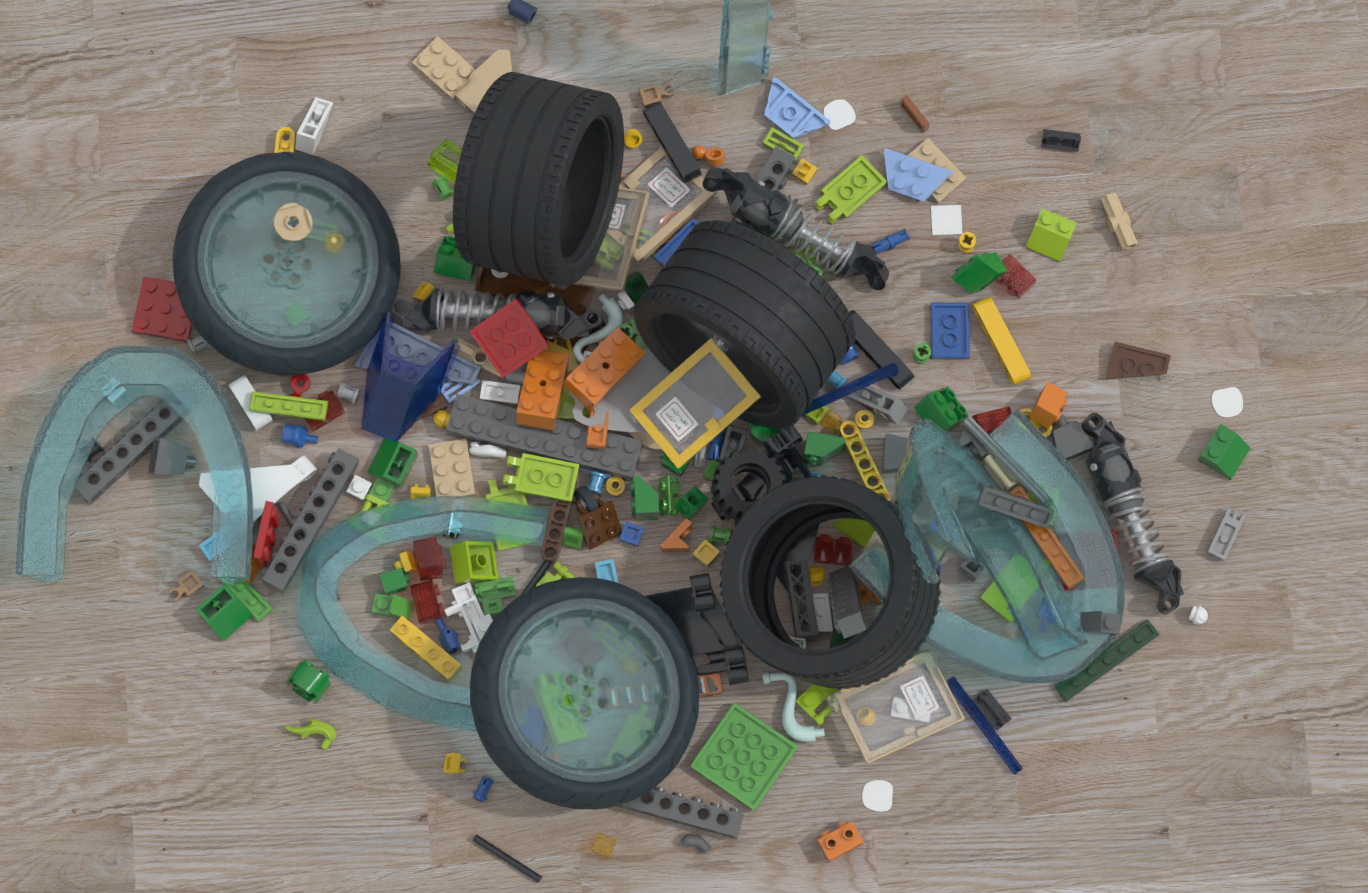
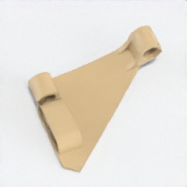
[454,49,513,113]

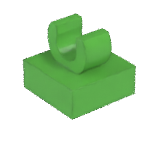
[562,524,584,549]
[482,598,503,620]

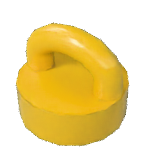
[624,129,642,148]
[809,567,825,587]

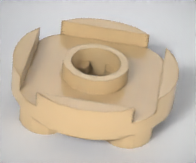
[273,203,313,242]

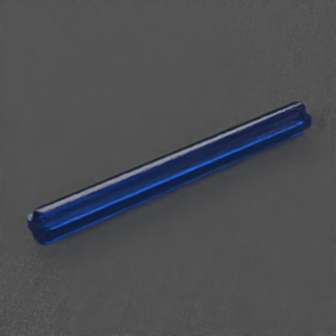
[802,363,899,416]
[946,677,1023,774]

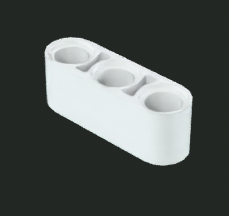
[228,375,273,431]

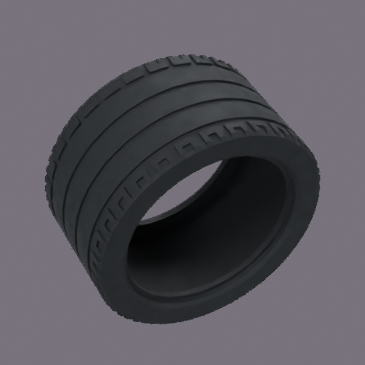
[453,72,624,287]
[633,220,856,429]
[720,475,941,689]

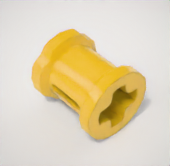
[958,232,976,253]

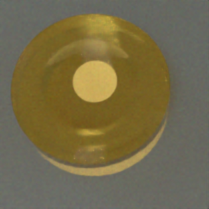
[325,232,344,252]

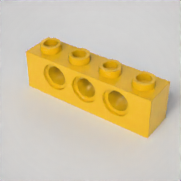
[390,615,463,683]

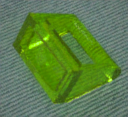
[427,138,462,183]

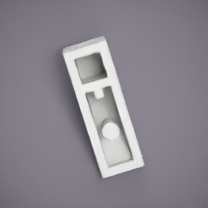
[295,97,333,155]

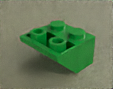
[433,236,476,281]
[951,252,1008,294]
[914,387,969,438]
[367,439,418,489]
[630,475,659,521]
[195,584,253,642]

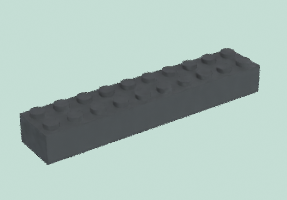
[447,394,643,481]

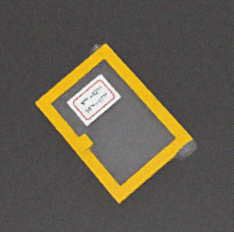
[629,334,761,469]

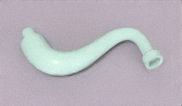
[573,294,623,364]
[762,672,825,742]

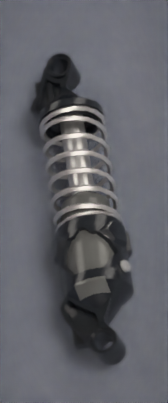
[702,167,889,290]
[391,288,603,340]
[1081,413,1184,615]

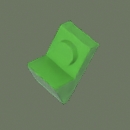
[372,593,414,621]

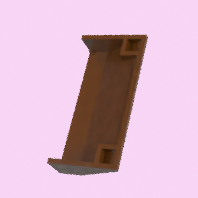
[475,263,601,316]

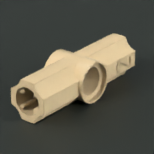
[1100,193,1138,251]
[452,339,503,379]

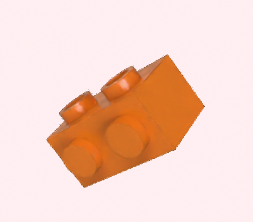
[1029,381,1068,428]
[817,821,864,863]

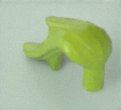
[284,718,336,750]

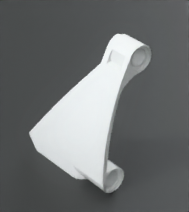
[199,455,318,533]

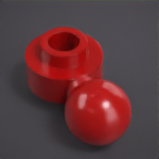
[289,374,311,398]

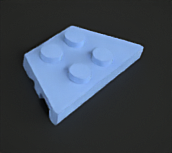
[764,77,830,139]
[884,148,953,202]

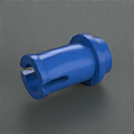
[473,776,494,803]

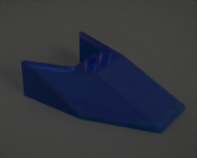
[361,311,460,442]

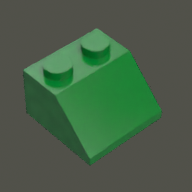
[1198,424,1250,480]
[803,431,846,467]

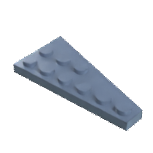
[354,320,482,385]

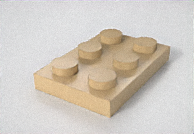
[412,36,475,100]
[908,138,966,204]
[429,439,475,502]

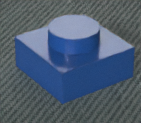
[619,522,644,547]

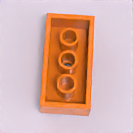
[563,327,645,411]
[516,350,569,431]

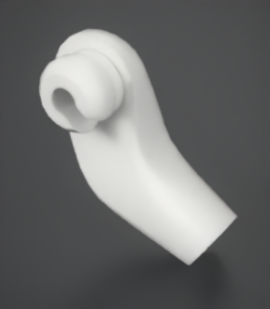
[469,441,506,458]

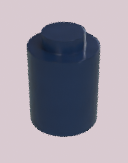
[507,0,537,24]

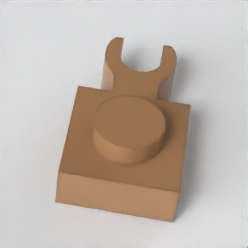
[639,83,674,107]
[169,569,205,602]

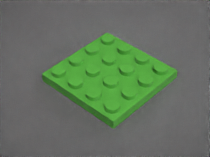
[690,702,799,811]

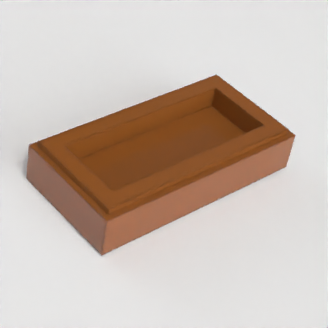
[900,95,930,133]

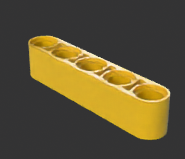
[972,296,1031,386]
[839,421,890,500]

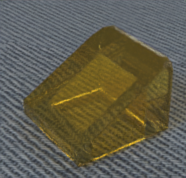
[820,409,844,435]
[591,832,617,859]

